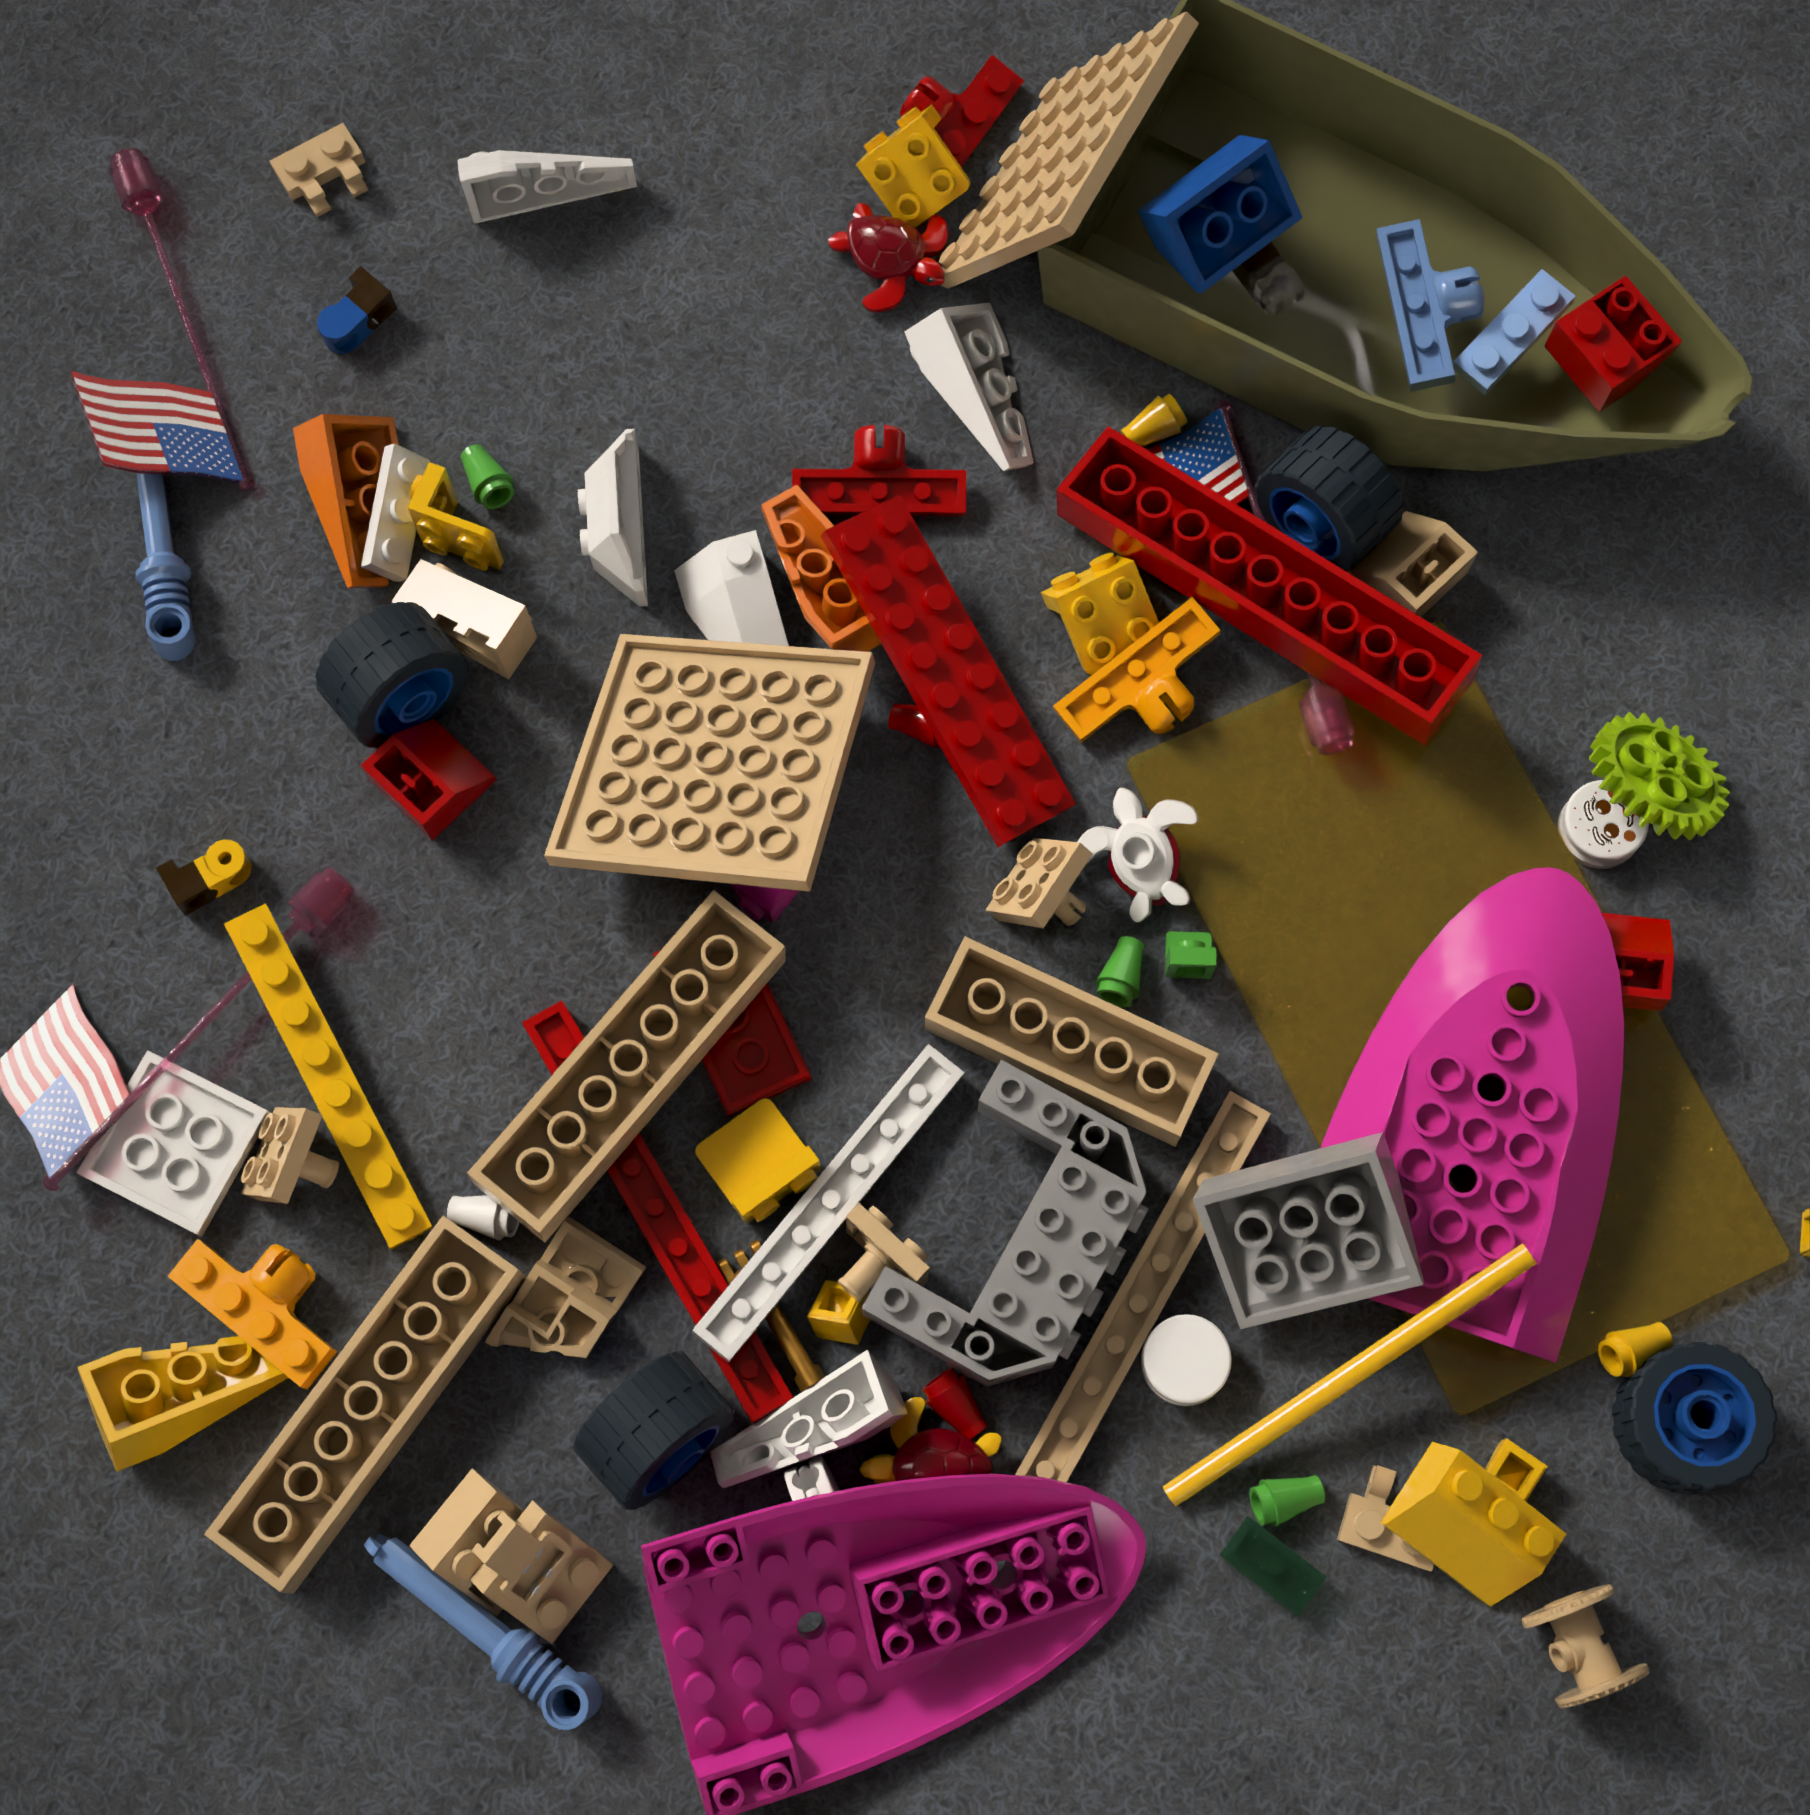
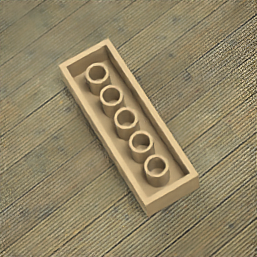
[925,936,1219,1147]

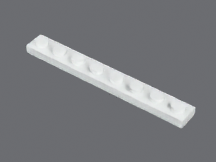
[692,1044,965,1363]

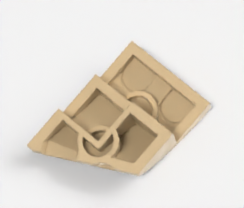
[485,1217,647,1358]

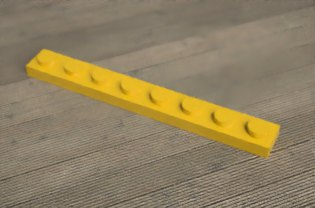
[224,903,433,1250]

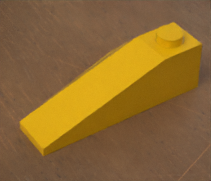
[78,1336,289,1472]

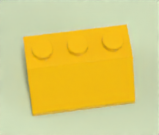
[1380,1442,1567,1607]

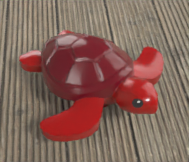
[828,203,948,313]

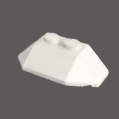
[578,429,648,607]

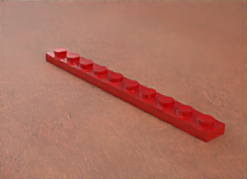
[522,1000,793,1424]

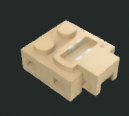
[470,1500,614,1644]

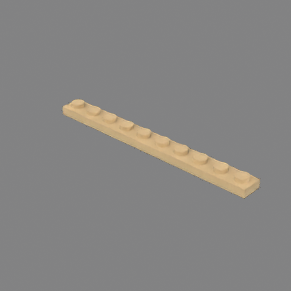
[1015,1091,1271,1482]

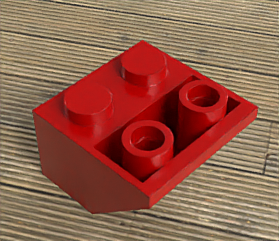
[1544,275,1682,412]
[360,719,497,841]
[1602,913,1674,1011]

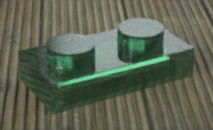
[1218,1516,1327,1617]

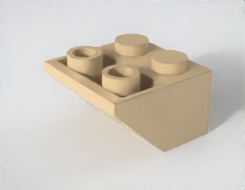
[1348,511,1478,617]
[409,1468,524,1616]

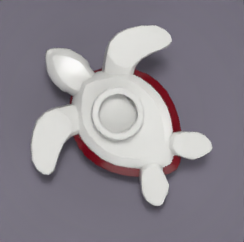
[1078,788,1199,922]

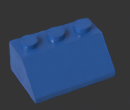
[1138,135,1303,294]

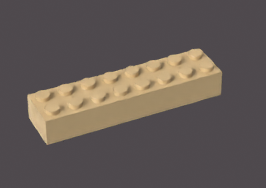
[467,890,786,1243]
[204,1216,527,1594]

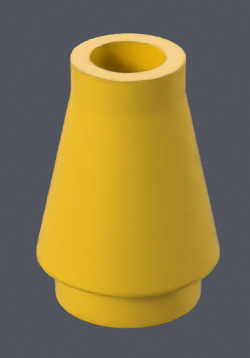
[1120,394,1188,447]
[1598,1322,1673,1377]

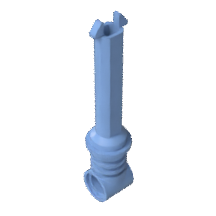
[135,473,196,661]
[364,1533,602,1730]

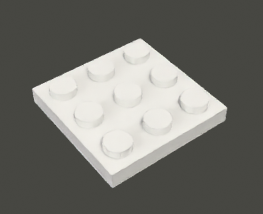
[76,1050,270,1237]

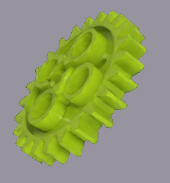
[1589,712,1730,840]

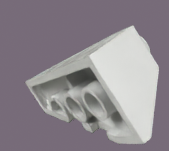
[457,150,637,224]
[904,303,1034,471]
[674,530,789,646]
[710,1350,908,1488]

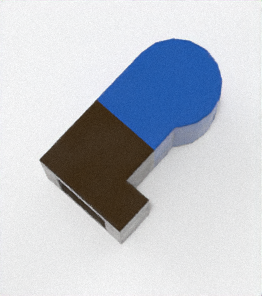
[317,266,397,354]

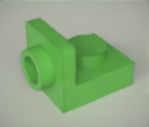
[1165,931,1216,979]

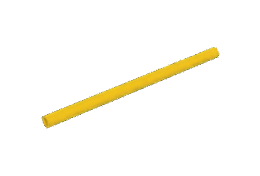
[1163,1243,1537,1507]

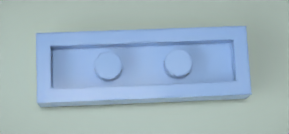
[1453,269,1576,396]

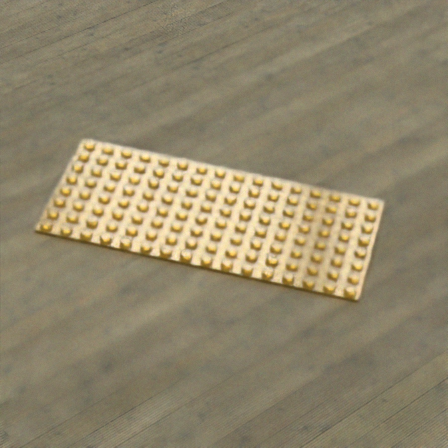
[1127,622,1789,1415]

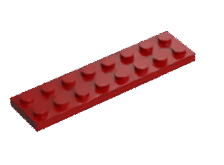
[821,495,1076,848]

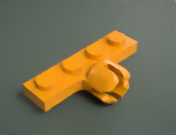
[1053,597,1220,743]
[168,1239,338,1390]

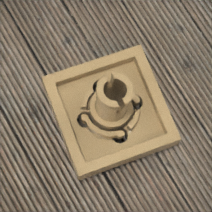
[985,838,1093,928]
[241,1107,339,1204]
[838,1203,930,1302]

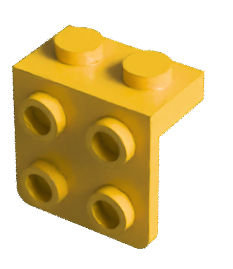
[856,105,970,227]
[407,462,504,571]
[1041,553,1159,675]
[695,1098,822,1224]

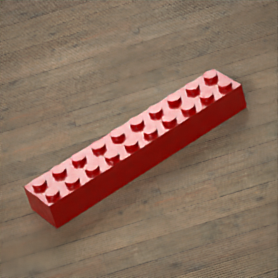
[1056,426,1482,746]

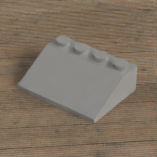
[1193,1132,1424,1329]

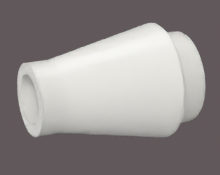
[447,1195,519,1240]

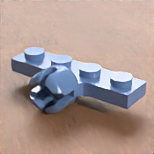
[1376,219,1484,392]

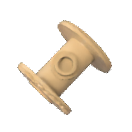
[1522,1584,1650,1708]

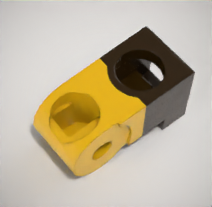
[156,839,252,916]

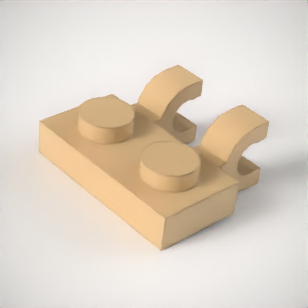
[269,123,368,217]
[1337,1465,1434,1572]

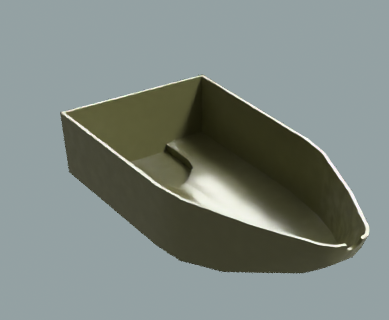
[1038,0,1752,471]

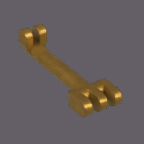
[717,1239,826,1392]

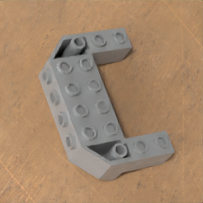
[862,1060,1149,1387]

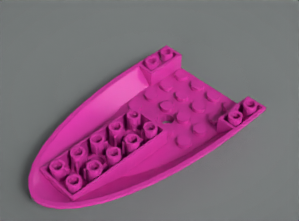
[1320,867,1624,1363]
[641,1474,1146,1815]

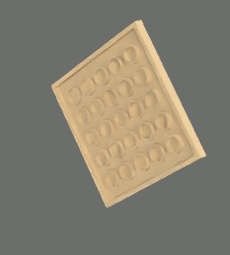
[939,11,1199,289]
[544,634,875,892]

